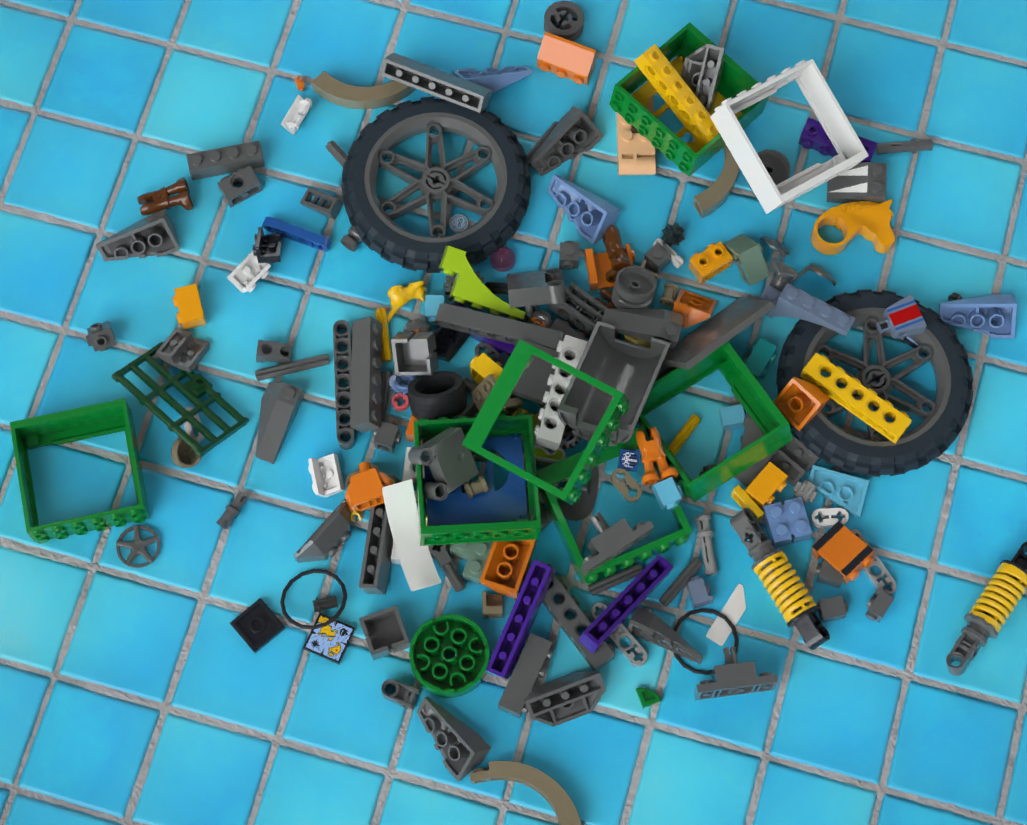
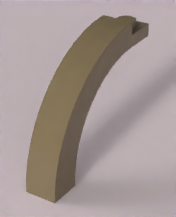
[311,61,418,109]
[693,145,740,219]
[469,761,581,825]

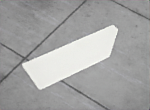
[706,584,746,646]

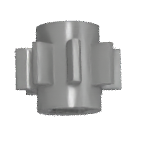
[793,480,817,504]

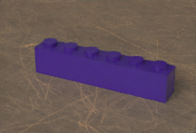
[578,554,673,654]
[486,560,557,679]

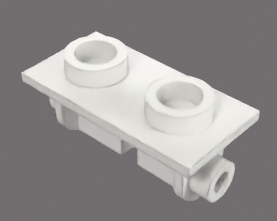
[281,95,312,135]

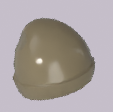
[171,434,201,468]

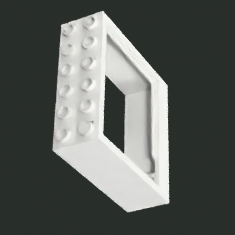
[710,59,869,214]

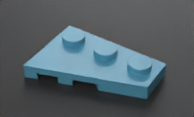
[808,465,869,519]

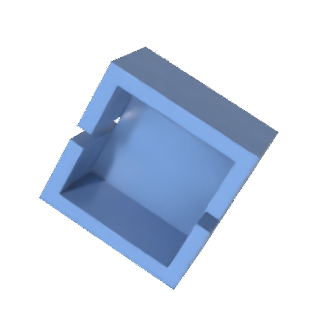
[762,497,812,548]

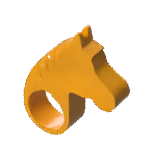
[811,199,895,255]

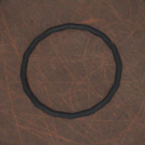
[280,569,347,630]
[673,608,739,675]

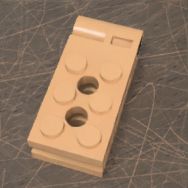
[616,97,656,175]

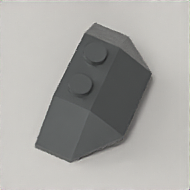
[681,44,725,114]
[294,499,352,563]
[524,671,606,726]

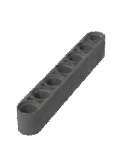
[435,303,566,351]
[333,320,355,450]

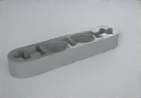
[850,529,897,596]
[591,603,647,667]

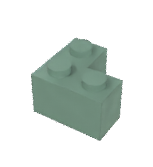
[723,234,770,286]
[450,542,493,586]

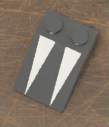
[826,162,887,204]

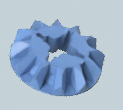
[389,374,417,395]

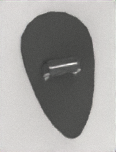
[557,466,599,521]

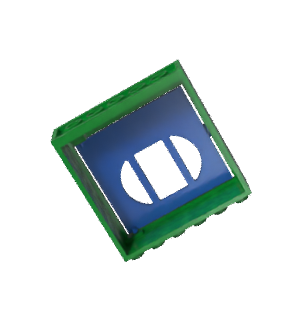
[413,413,541,546]

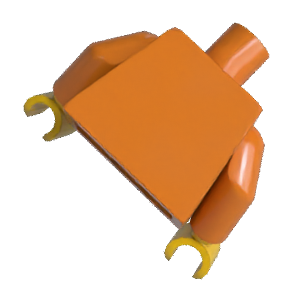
[345,462,395,522]

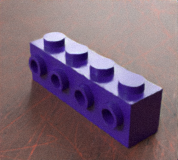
[798,118,877,163]

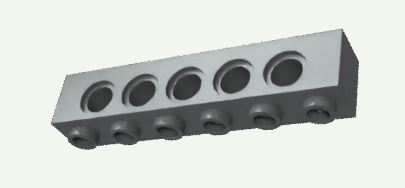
[524,561,615,671]

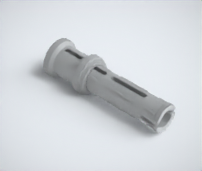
[694,515,718,575]

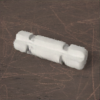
[653,238,684,268]

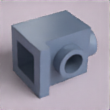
[686,576,714,609]

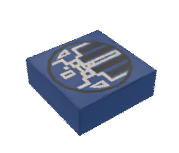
[617,449,640,472]

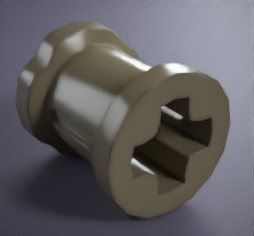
[659,283,681,307]
[464,476,489,499]

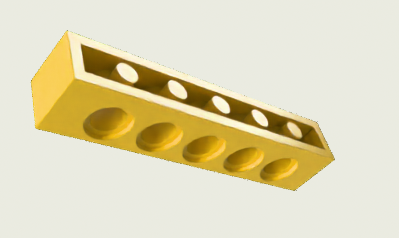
[634,44,719,148]
[800,353,912,444]

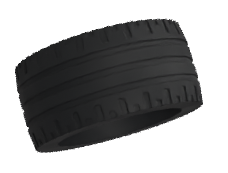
[408,371,467,420]

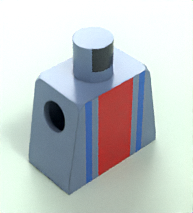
[877,294,927,339]

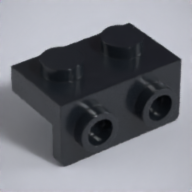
[253,227,284,263]
[433,326,470,362]

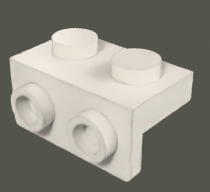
[226,251,271,293]
[308,453,345,498]

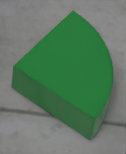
[636,688,662,708]

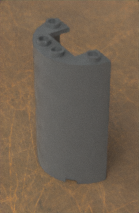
[557,321,671,446]

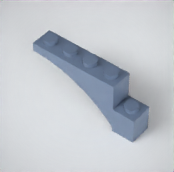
[759,283,856,336]

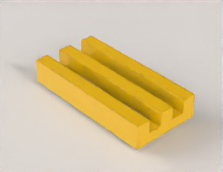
[731,484,764,522]

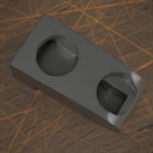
[256,340,293,364]

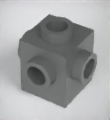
[85,321,117,352]

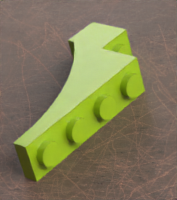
[439,246,526,321]

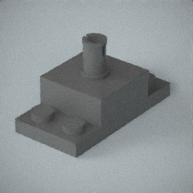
[580,512,654,577]
[694,647,778,700]

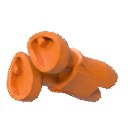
[636,427,679,486]

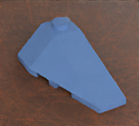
[452,66,532,94]
[547,174,620,244]
[939,295,1017,339]

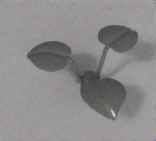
[760,236,836,292]

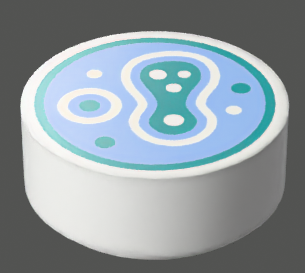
[449,215,468,233]

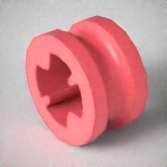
[392,393,409,412]

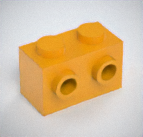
[688,241,733,284]
[172,284,206,330]
[745,462,788,510]

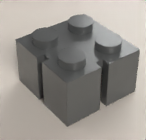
[391,332,439,376]
[359,605,410,660]

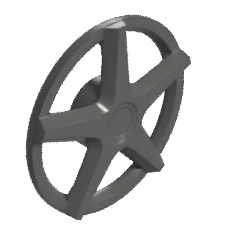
[116,525,160,568]

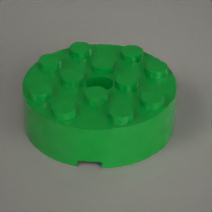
[409,614,490,698]

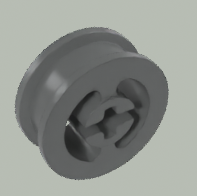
[544,1,584,41]

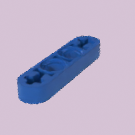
[262,217,332,252]

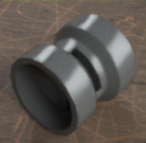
[340,226,363,252]

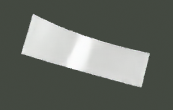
[382,479,442,592]

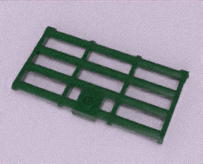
[112,342,249,458]

